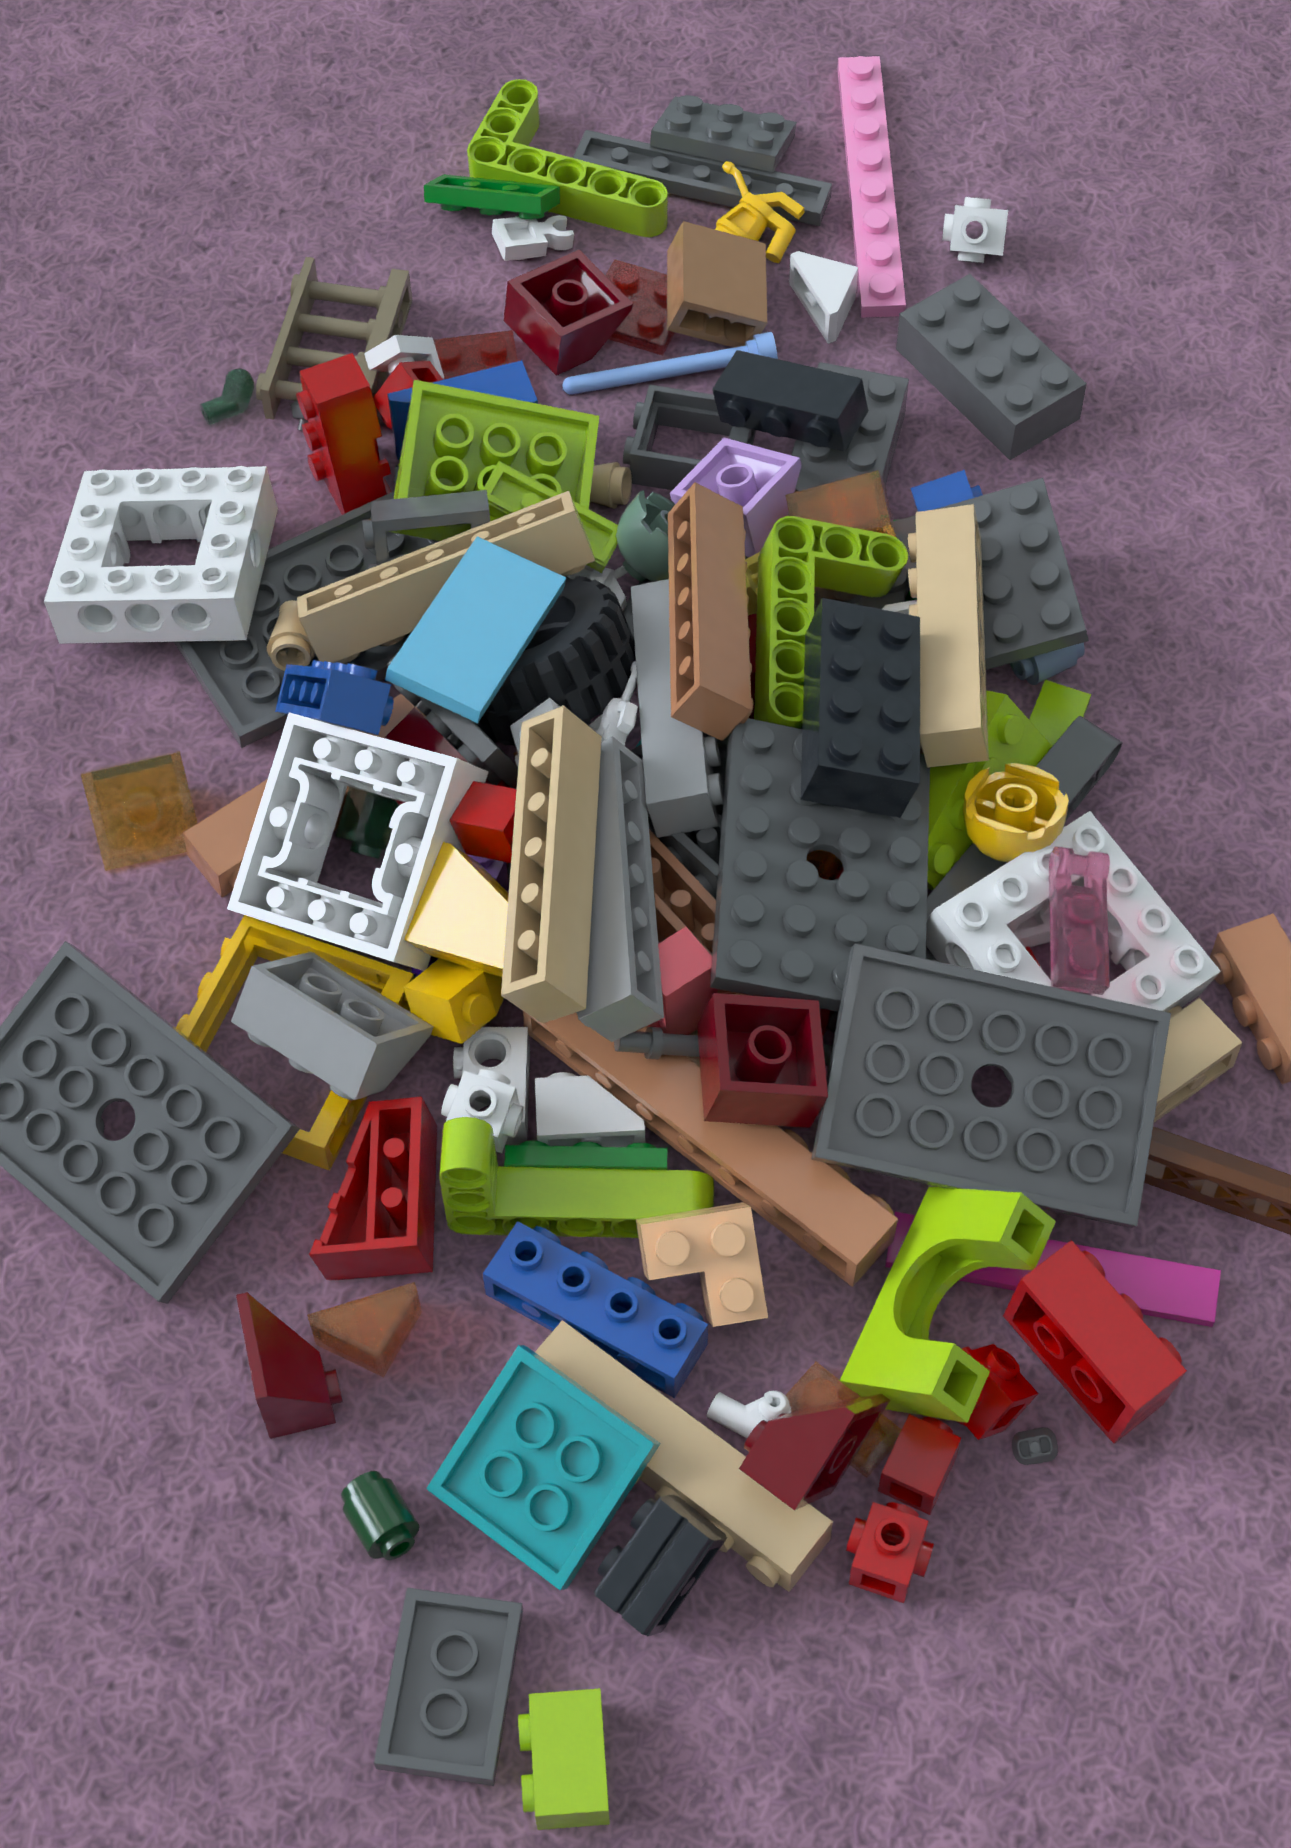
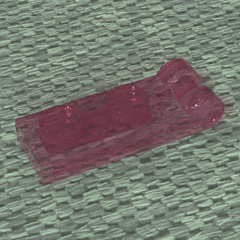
[1049,846,1110,995]

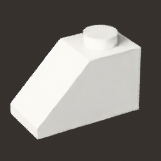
[535,1072,645,1147]

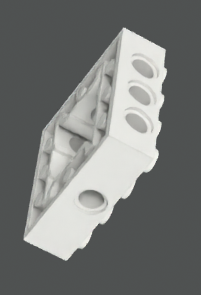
[44,466,278,644]
[227,713,488,971]
[926,811,1221,1012]

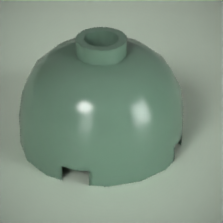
[616,491,675,582]

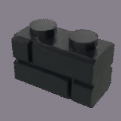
[594,1494,728,1637]

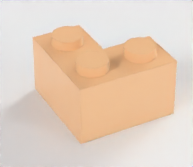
[636,1202,768,1327]

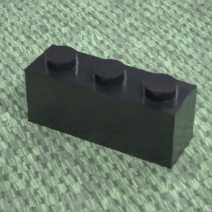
[712,350,869,451]

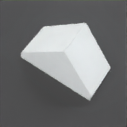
[789,251,858,343]

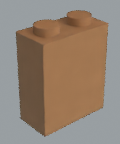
[667,221,767,348]

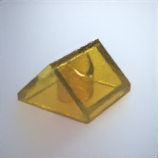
[81,751,198,871]

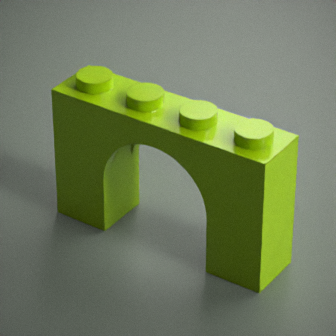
[840,1186,1056,1423]

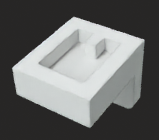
[364,335,444,379]

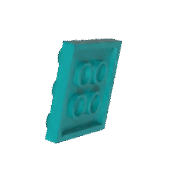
[426,1345,661,1590]

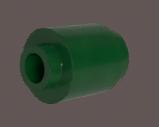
[341,1471,420,1560]

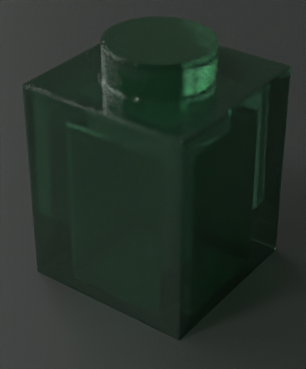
[336,787,400,859]

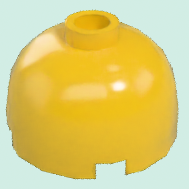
[963,763,1069,862]

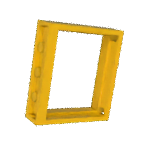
[176,915,414,1171]

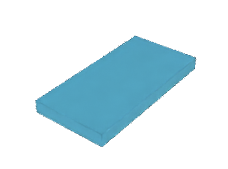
[385,536,566,723]

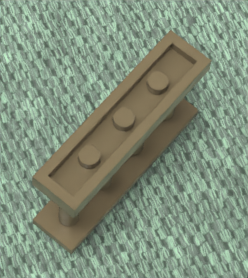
[256,257,413,420]

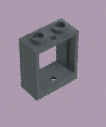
[623,384,756,490]
[363,490,490,569]

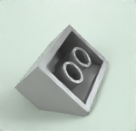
[231,952,434,1100]

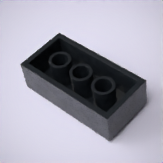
[800,598,920,818]

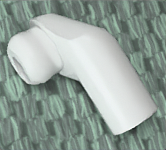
[707,1391,791,1438]

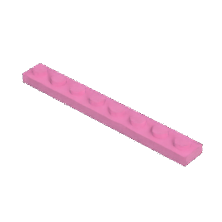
[837,56,906,318]

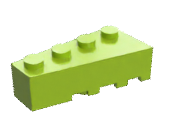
[923,690,1053,890]

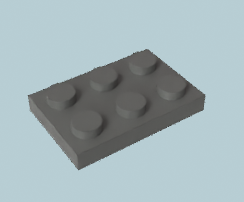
[650,95,797,173]
[387,654,518,789]
[374,1588,523,1786]

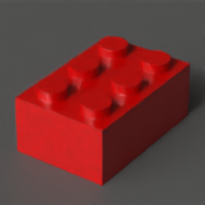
[1003,1240,1187,1444]

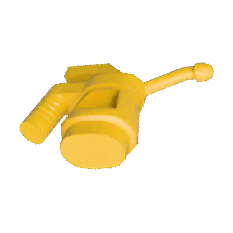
[715,161,805,263]

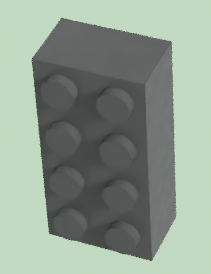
[896,274,1087,460]
[788,362,909,530]

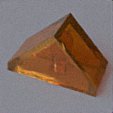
[307,1282,422,1378]

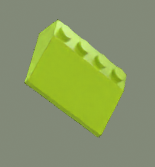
[389,380,599,541]

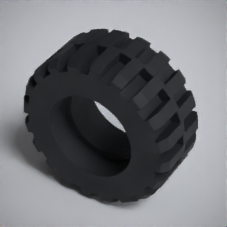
[475,576,636,746]

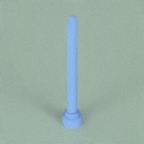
[562,332,778,395]

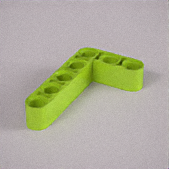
[467,79,668,237]
[754,516,908,729]
[439,1117,714,1238]

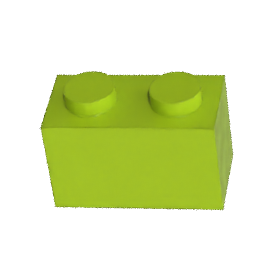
[518,1688,610,1830]

